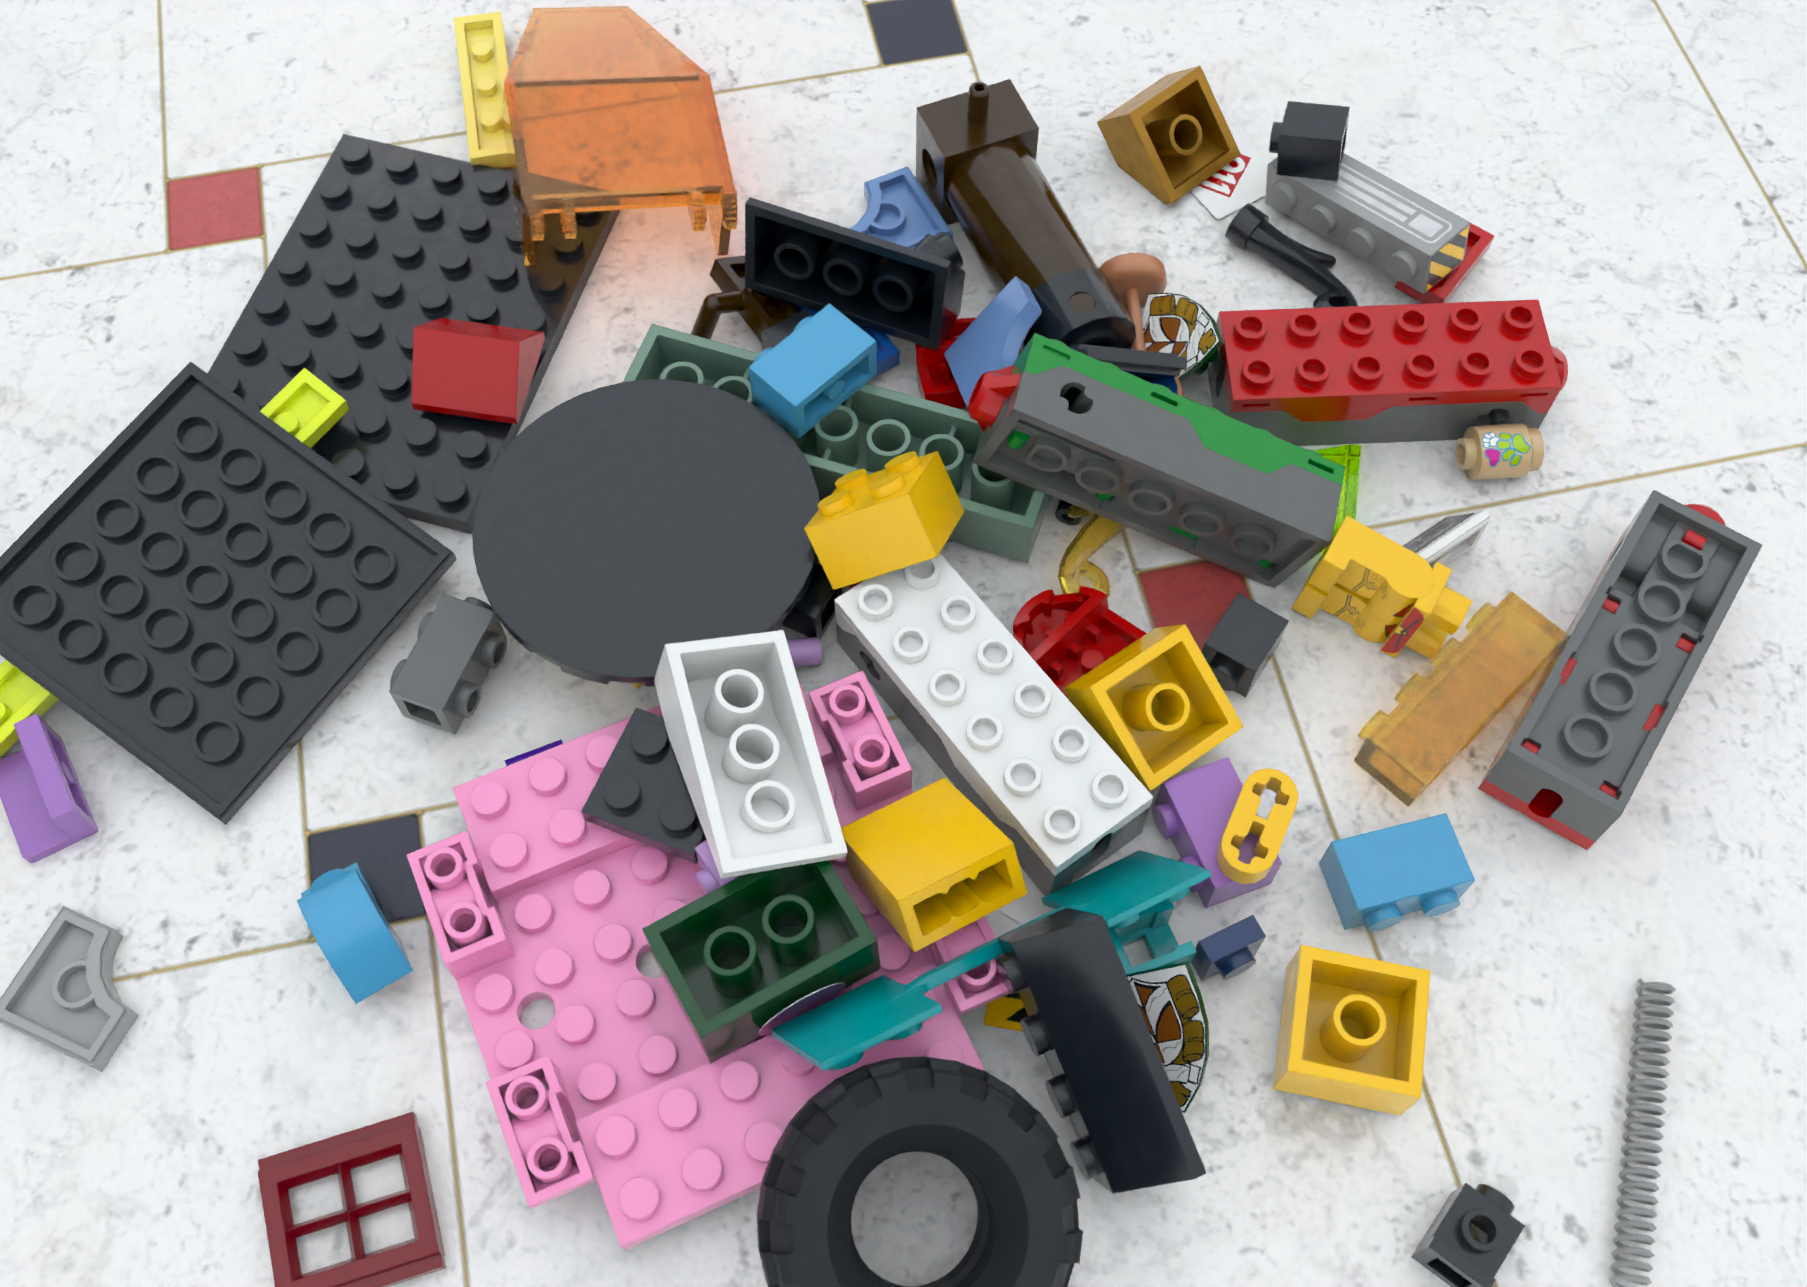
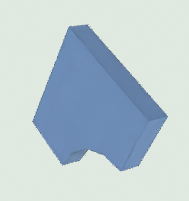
[849,166,953,249]
[944,276,1042,407]

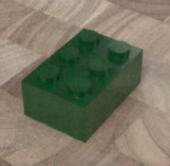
[642,860,881,1064]

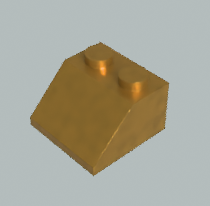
[1097,66,1241,205]

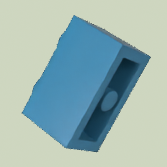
[748,303,877,439]
[1319,813,1475,932]

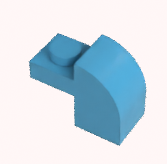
[297,862,413,1004]

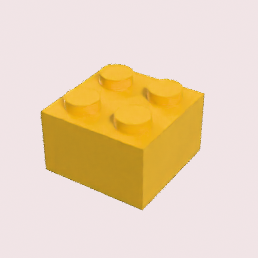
[804,451,965,590]
[1063,624,1244,791]
[1273,945,1431,1116]

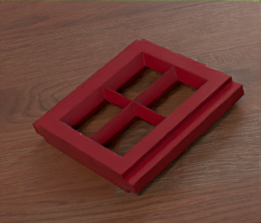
[257,1112,446,1287]

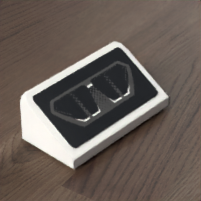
[1403,510,1491,568]

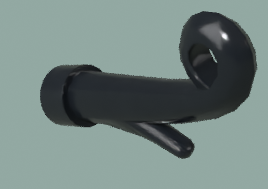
[1225,203,1358,308]

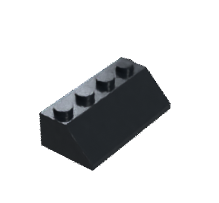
[745,197,965,351]
[996,908,1206,1194]

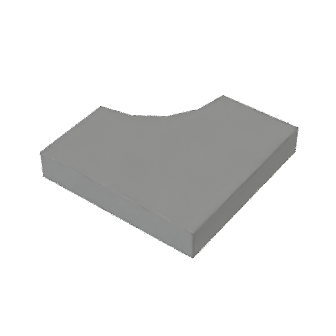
[0,906,139,1072]

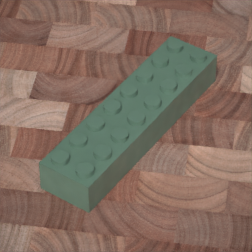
[623,324,1051,563]

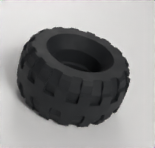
[757,1056,1083,1287]

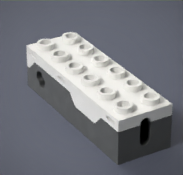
[834,553,1153,896]

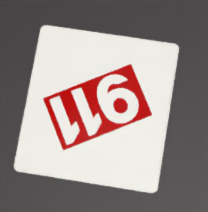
[1190,126,1268,220]

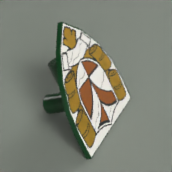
[1142,293,1224,382]
[1126,961,1209,1113]

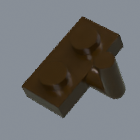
[691,255,801,344]

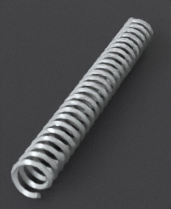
[1609,978,1676,1287]

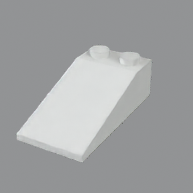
[654,630,848,879]

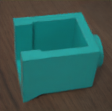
[1108,902,1197,974]

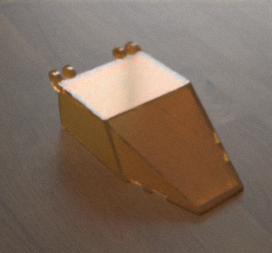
[501,6,738,267]

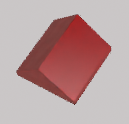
[411,318,545,424]

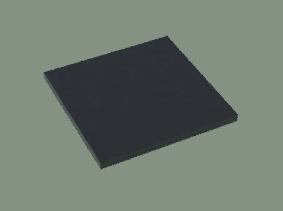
[0,361,457,825]

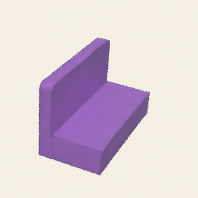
[0,713,99,863]

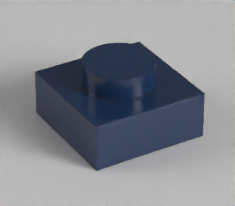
[1191,915,1266,981]

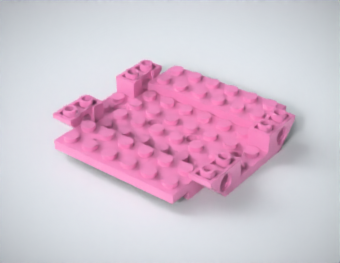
[407,670,1010,1251]

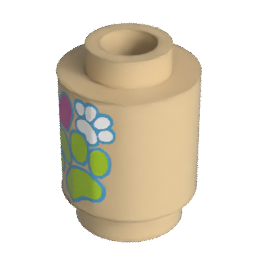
[1455,423,1544,481]

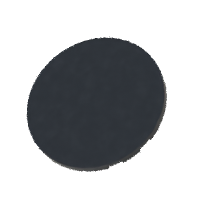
[472,379,820,687]

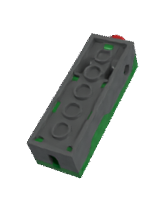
[967,333,1345,588]

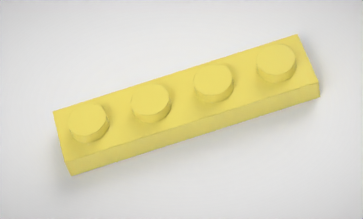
[453,11,523,169]

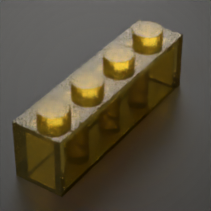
[1354,591,1568,807]

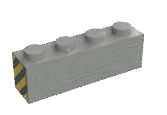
[1265,153,1470,294]

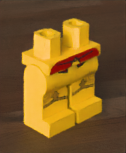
[1291,516,1472,660]

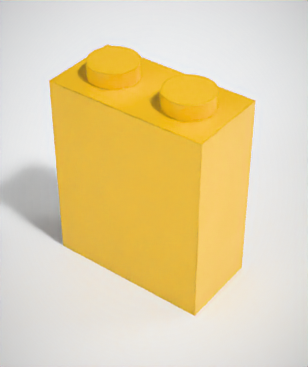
[841,777,1028,952]

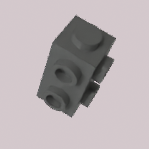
[389,594,507,735]

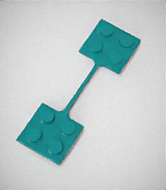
[770,850,1211,1071]

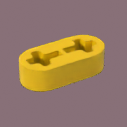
[1216,768,1298,884]

